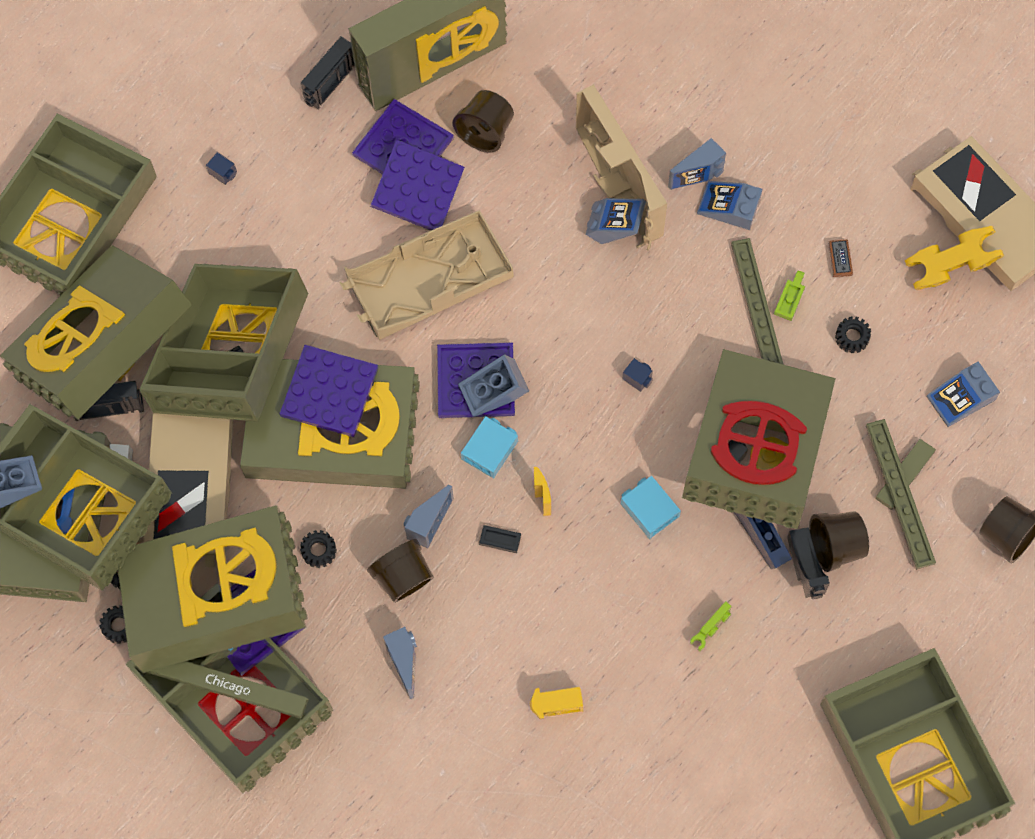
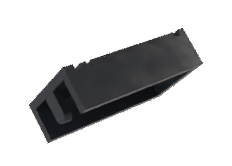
[300,36,355,110]
[74,381,144,421]

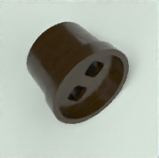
[452,90,514,153]
[979,496,1035,564]
[809,511,869,572]
[367,538,434,603]

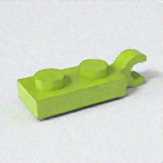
[774,270,805,321]
[690,601,732,652]

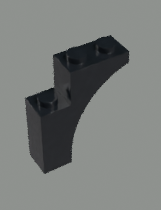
[787,527,830,599]

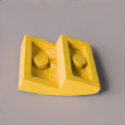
[534,467,551,516]

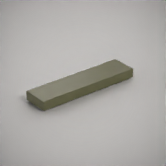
[875,439,936,510]

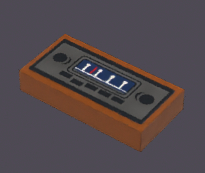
[829,239,853,277]

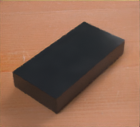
[479,525,522,554]

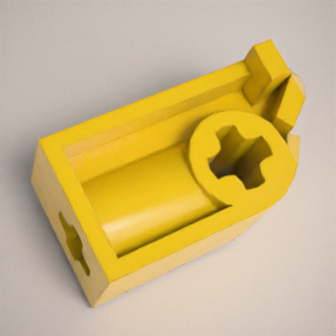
[529,687,583,719]

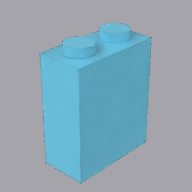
[461,416,518,479]
[620,476,681,539]

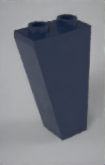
[734,512,792,569]

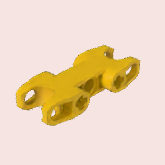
[905,226,1005,290]

